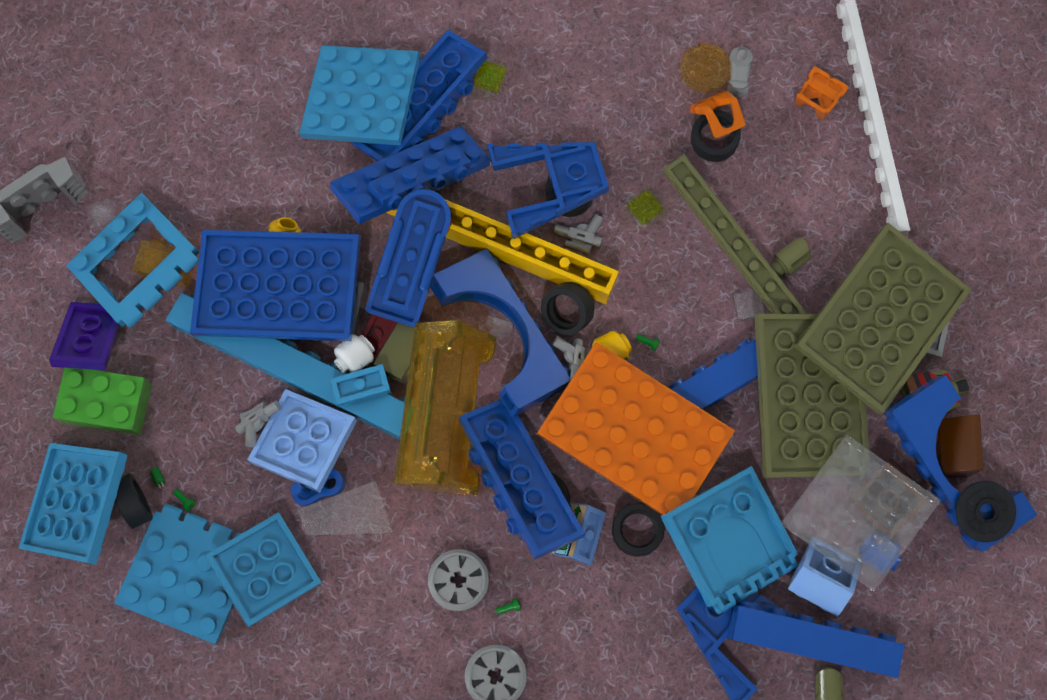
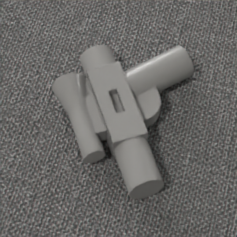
[553,214,603,256]
[552,336,591,381]
[235,401,281,447]

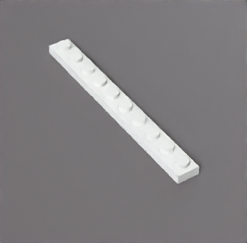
[836,0,910,236]

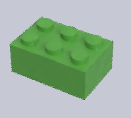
[53,368,152,436]

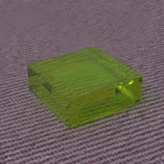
[474,61,507,93]
[627,189,664,226]

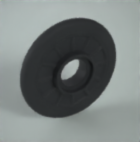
[956,481,1016,542]

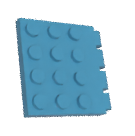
[660,466,798,614]
[114,503,242,645]

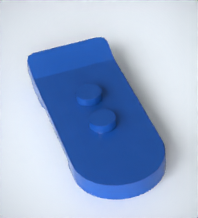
[366,189,451,327]

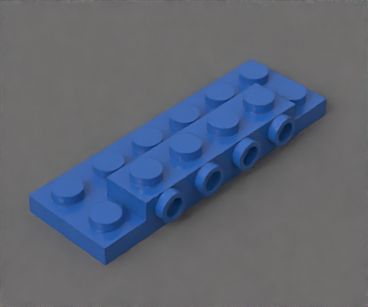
[351,30,488,162]
[330,126,491,224]
[459,399,585,560]

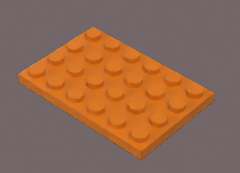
[537,342,735,515]

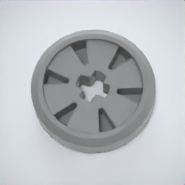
[428,549,489,611]
[465,645,527,700]

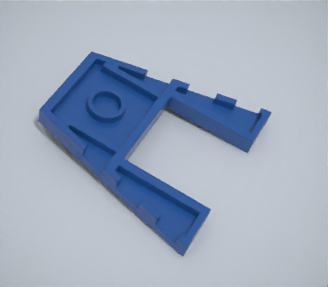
[487,142,609,239]
[676,586,797,700]

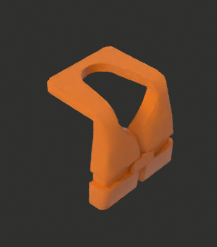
[794,67,848,120]
[689,91,746,138]

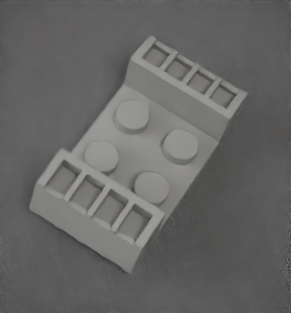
[0,157,88,243]

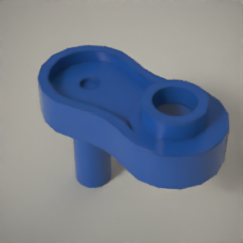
[290,469,346,507]

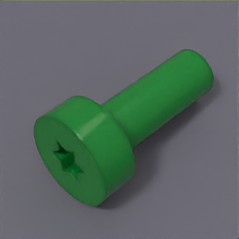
[636,334,660,351]
[173,489,196,511]
[496,598,521,615]

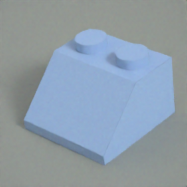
[788,536,862,617]

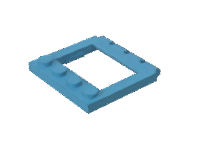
[66,192,199,328]

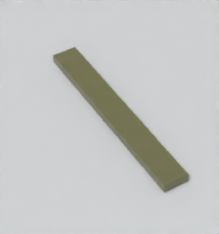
[662,154,807,314]

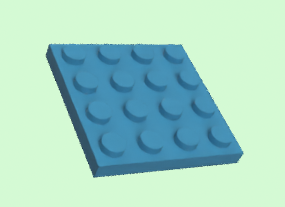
[299,45,420,146]
[18,443,128,565]

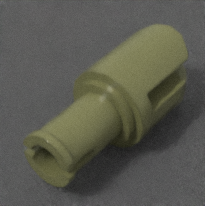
[769,238,811,277]
[815,665,844,700]

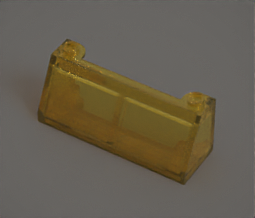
[394,320,497,496]

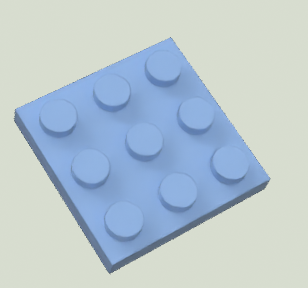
[247,389,357,493]

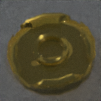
[680,43,731,93]

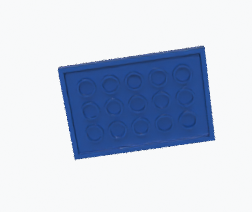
[190,230,361,341]

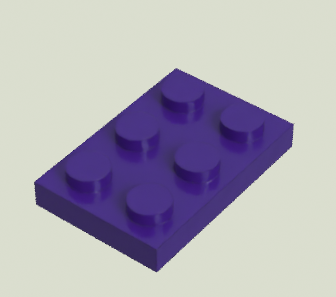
[49,302,121,371]

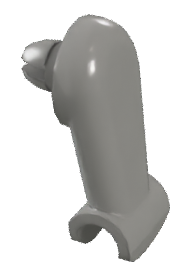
[728,46,753,97]

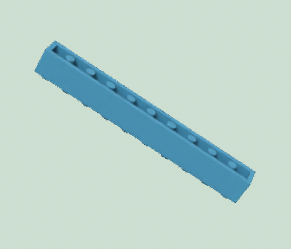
[166,293,419,442]

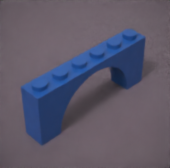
[430,249,570,418]
[884,375,1037,552]

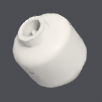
[334,334,375,373]

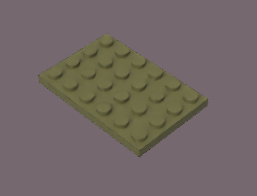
[794,223,972,415]
[754,314,871,478]

